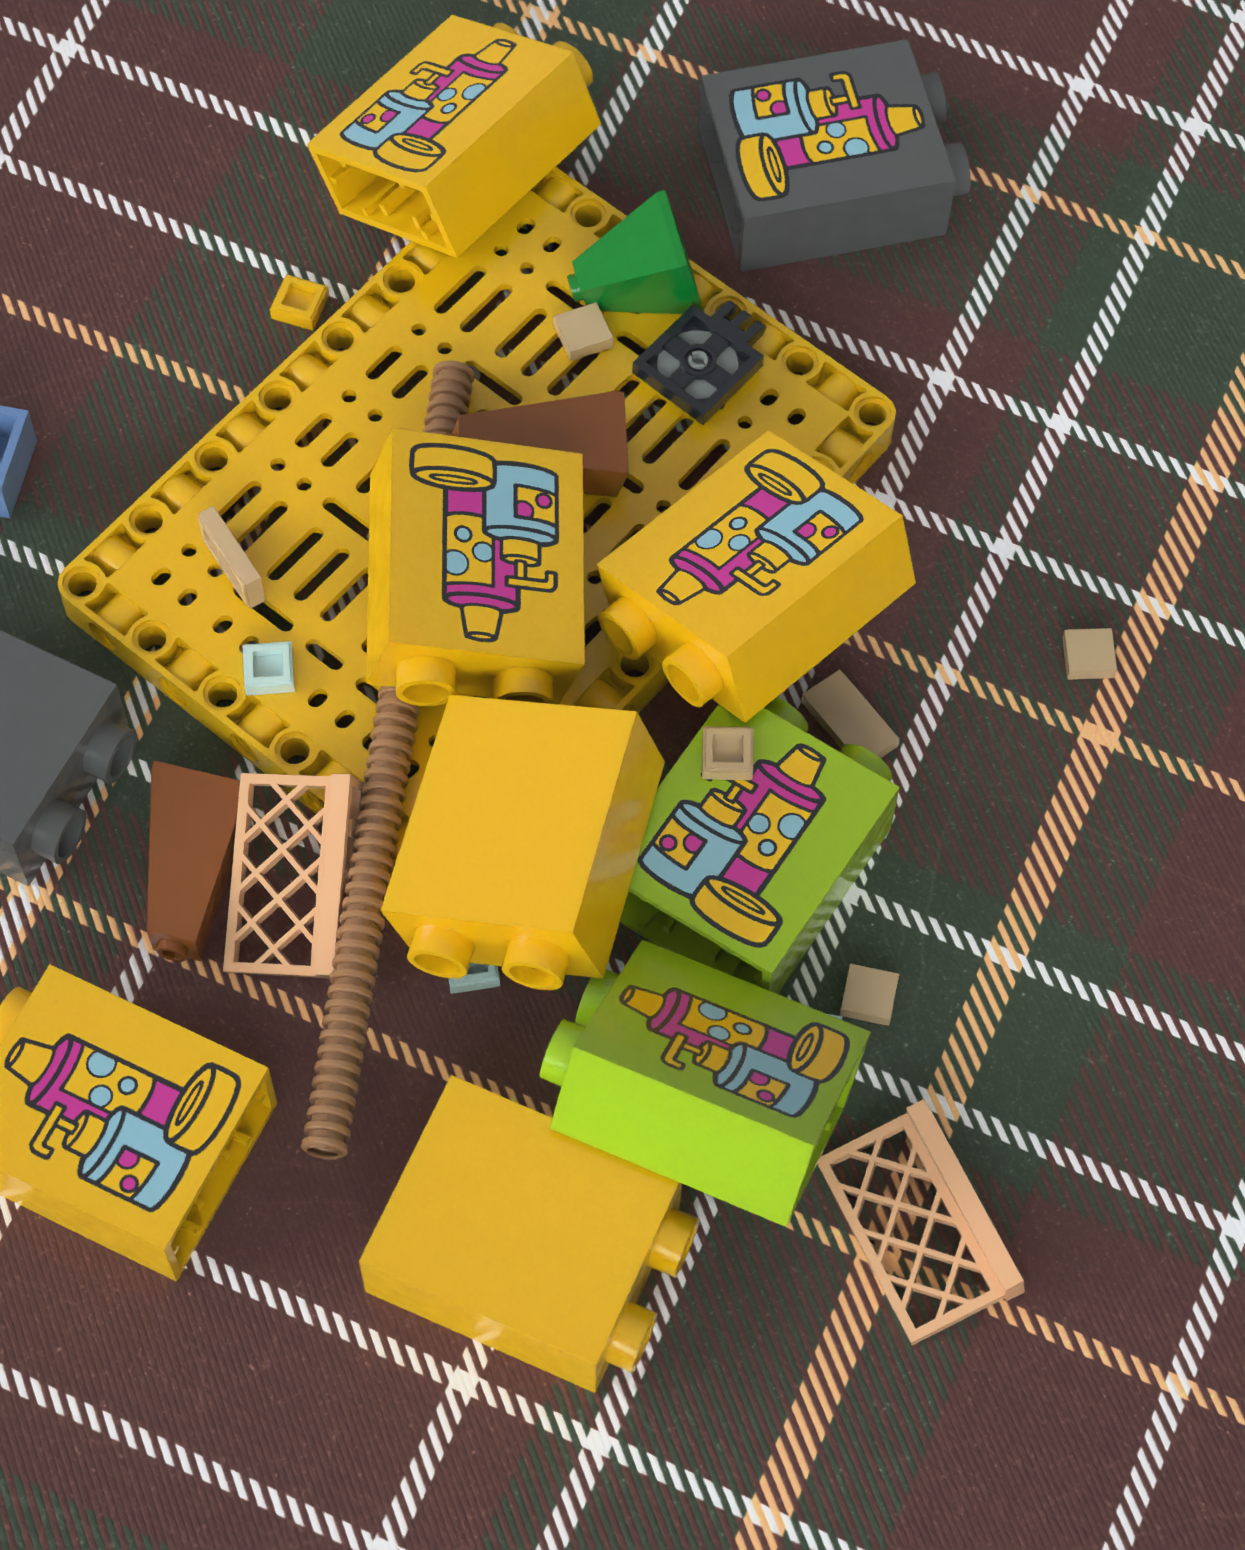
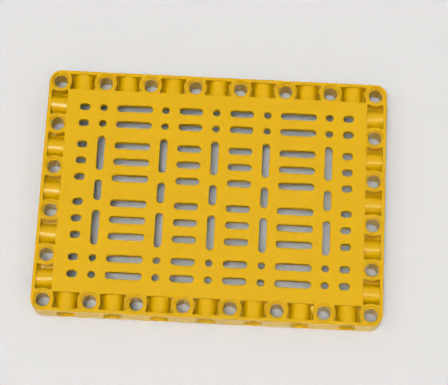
[57,167,896,874]

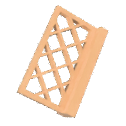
[223,773,364,980]
[817,1099,1025,1346]

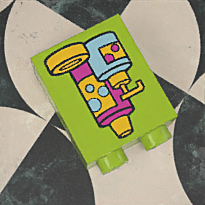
[620,697,900,994]
[540,939,871,1227]

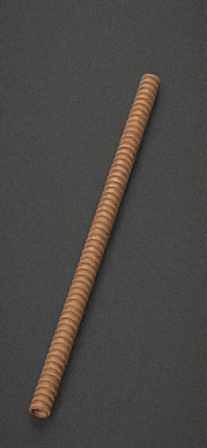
[301,361,475,1160]

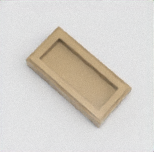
[198,506,265,609]
[801,670,900,758]

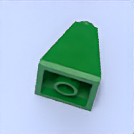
[567,190,705,314]

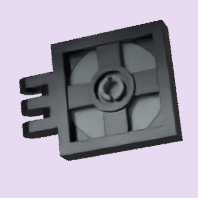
[632,300,766,425]

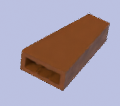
[445,391,629,497]
[147,761,253,962]

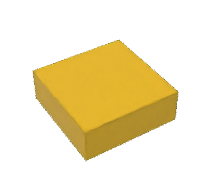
[270,274,329,331]

